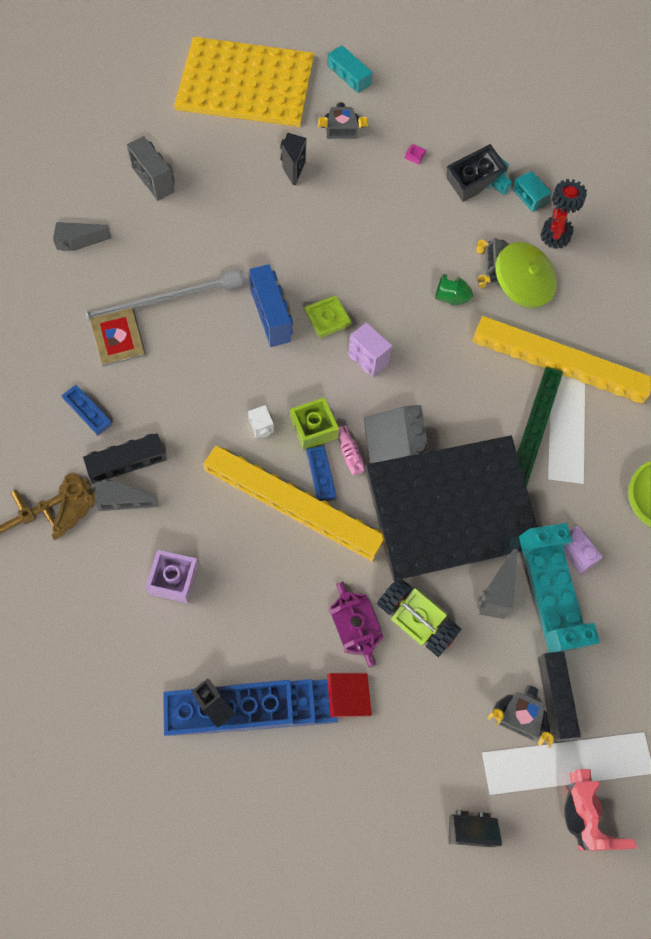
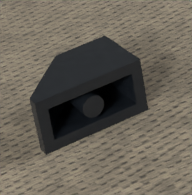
[191,678,235,728]

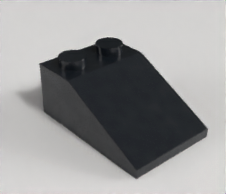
[447,144,508,202]

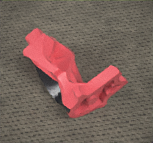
[564,769,637,851]

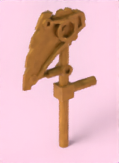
[0,473,95,540]

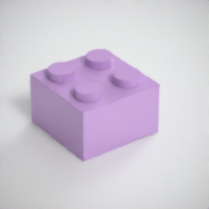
[348,322,392,377]
[146,550,199,604]

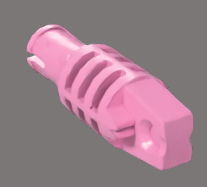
[338,425,365,475]

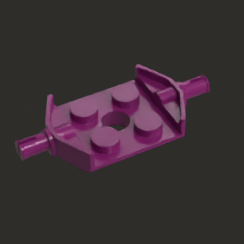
[329,581,384,668]

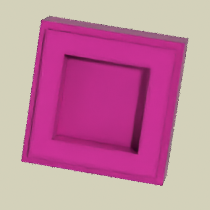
[404,144,426,165]

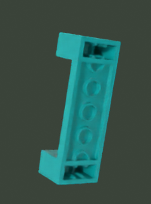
[519,523,600,653]

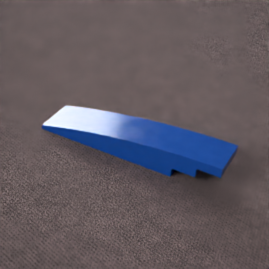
[163,679,338,736]

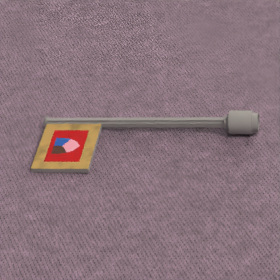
[85,269,247,367]

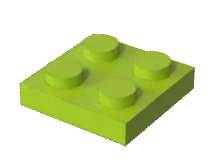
[304,295,352,339]

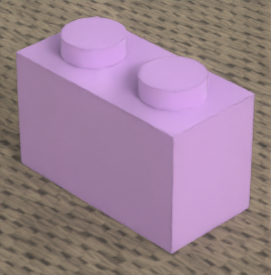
[563,526,603,575]

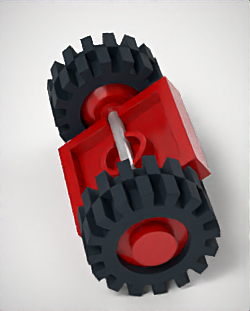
[541,179,587,249]

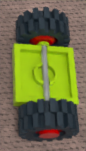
[376,577,462,658]

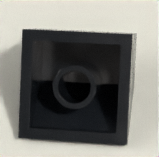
[280,133,307,186]
[449,810,502,848]

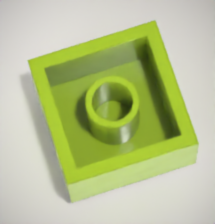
[290,397,339,451]

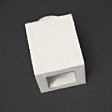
[248,405,274,438]

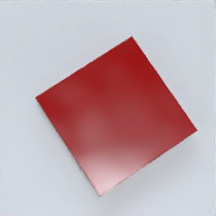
[327,673,372,718]

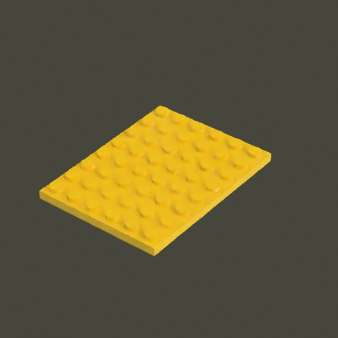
[174,36,314,127]

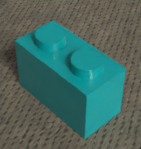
[512,171,552,212]

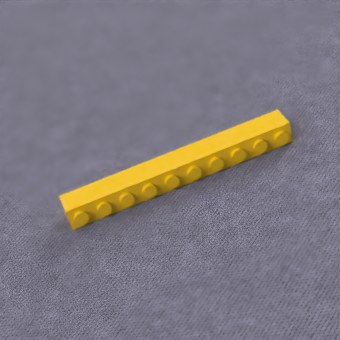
[472,316,651,404]
[203,445,383,562]

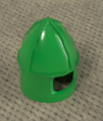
[435,274,474,305]

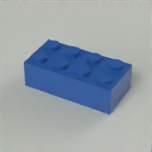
[249,264,293,347]

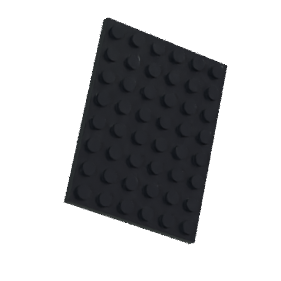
[365,435,538,581]

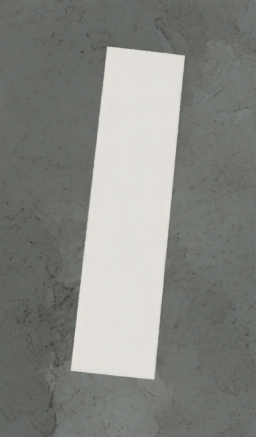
[548,375,585,484]
[482,732,651,795]

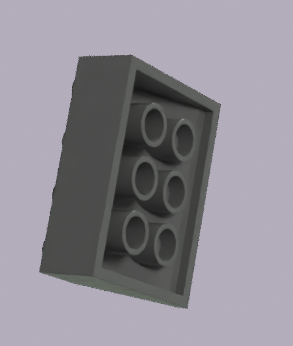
[364,405,429,463]

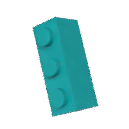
[328,45,373,93]

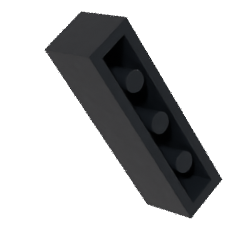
[83,433,167,484]
[538,651,581,743]

